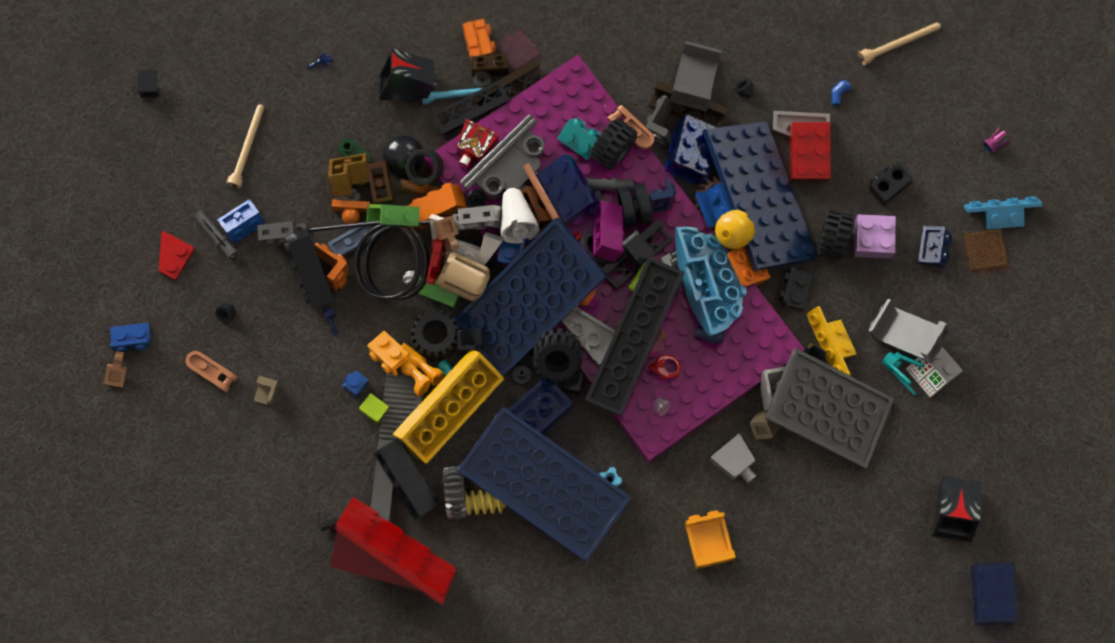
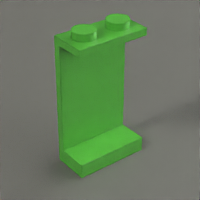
[366,204,420,227]

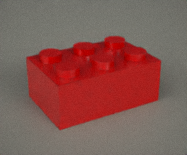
[790,122,831,181]

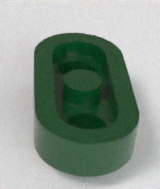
[338,138,371,164]

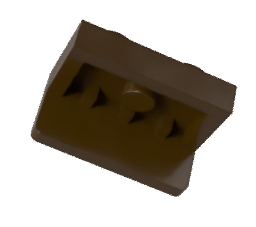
[471,54,509,77]

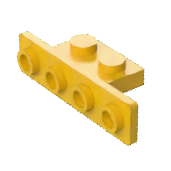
[806,306,857,376]

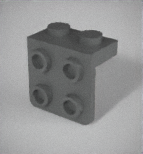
[645,95,675,147]

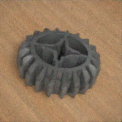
[443,466,467,520]

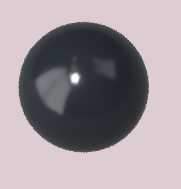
[382,135,424,177]

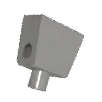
[710,434,756,483]

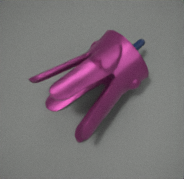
[983,127,1011,154]

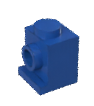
[342,370,369,399]

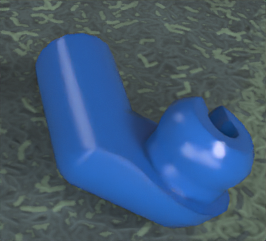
[832,80,851,105]

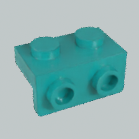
[557,118,600,160]

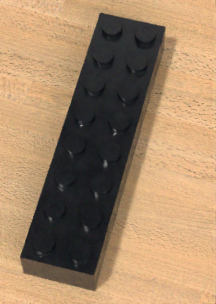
[585,257,685,417]

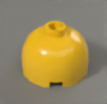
[715,210,755,249]

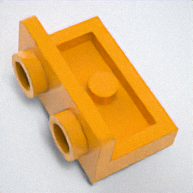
[367,331,410,377]

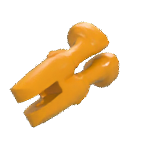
[399,343,445,396]

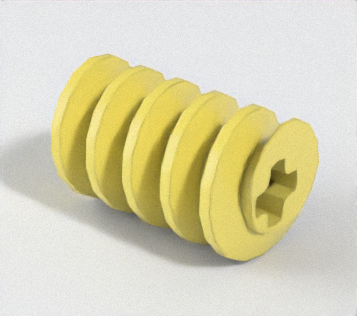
[465,490,506,515]

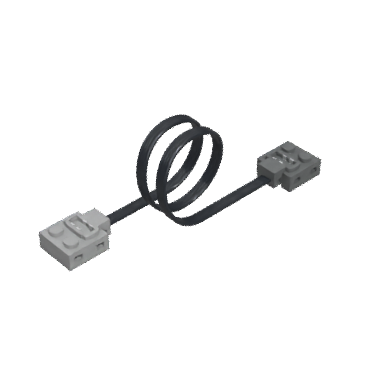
[257,205,502,301]

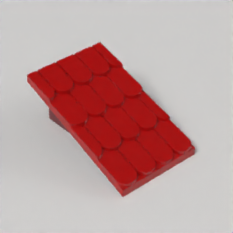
[329,497,456,605]

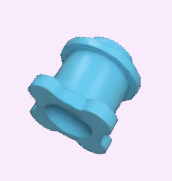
[599,467,622,487]

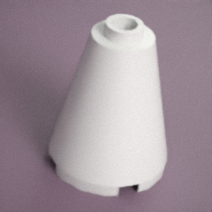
[501,188,539,243]

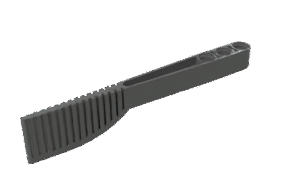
[371,367,425,521]

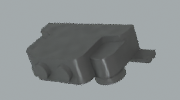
[460,114,544,199]

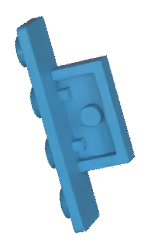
[964,196,1042,229]

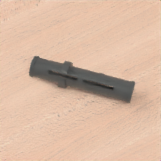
[575,177,633,192]
[193,210,238,260]

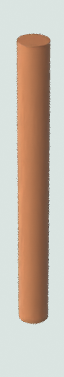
[523,163,561,220]

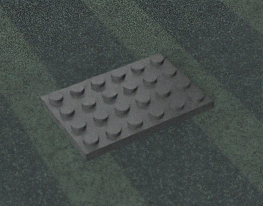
[765,348,894,469]

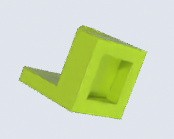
[359,393,389,425]

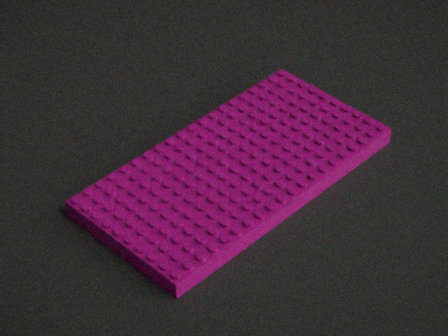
[425,55,805,464]

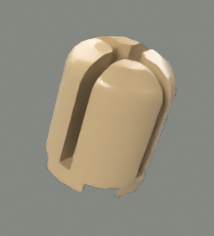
[436,251,490,301]

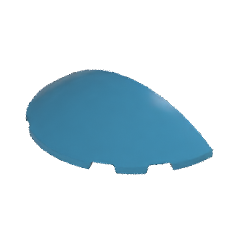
[675,226,746,336]

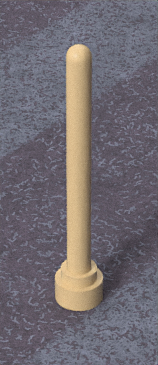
[858,23,941,66]
[226,104,264,189]

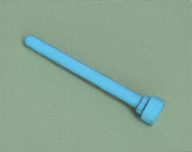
[423,86,510,105]

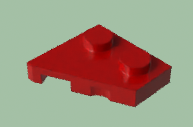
[159,231,195,281]
[426,237,446,285]

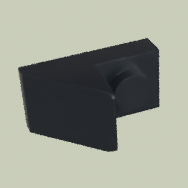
[622,231,655,268]

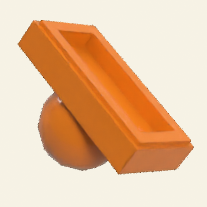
[332,199,370,224]

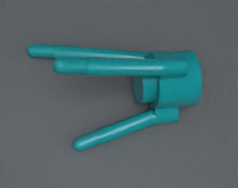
[882,352,924,395]

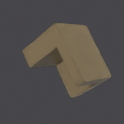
[254,376,279,406]
[750,410,780,439]

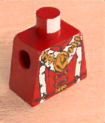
[457,119,499,168]

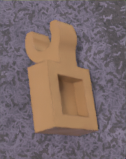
[433,216,459,252]
[104,351,127,388]

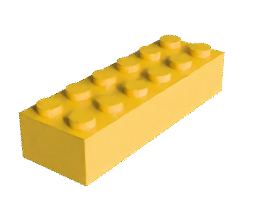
[393,350,505,464]

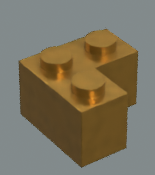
[328,153,369,197]

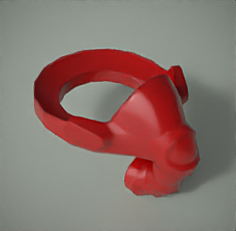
[648,355,681,380]

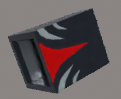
[379,48,437,100]
[933,476,982,542]

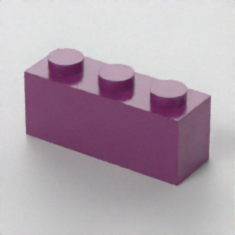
[593,200,624,262]

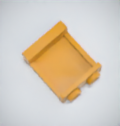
[685,510,736,569]

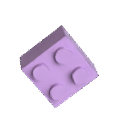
[854,214,896,259]

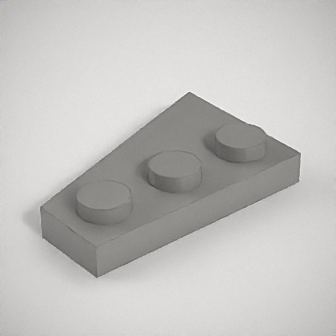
[772,111,830,137]
[561,307,616,367]

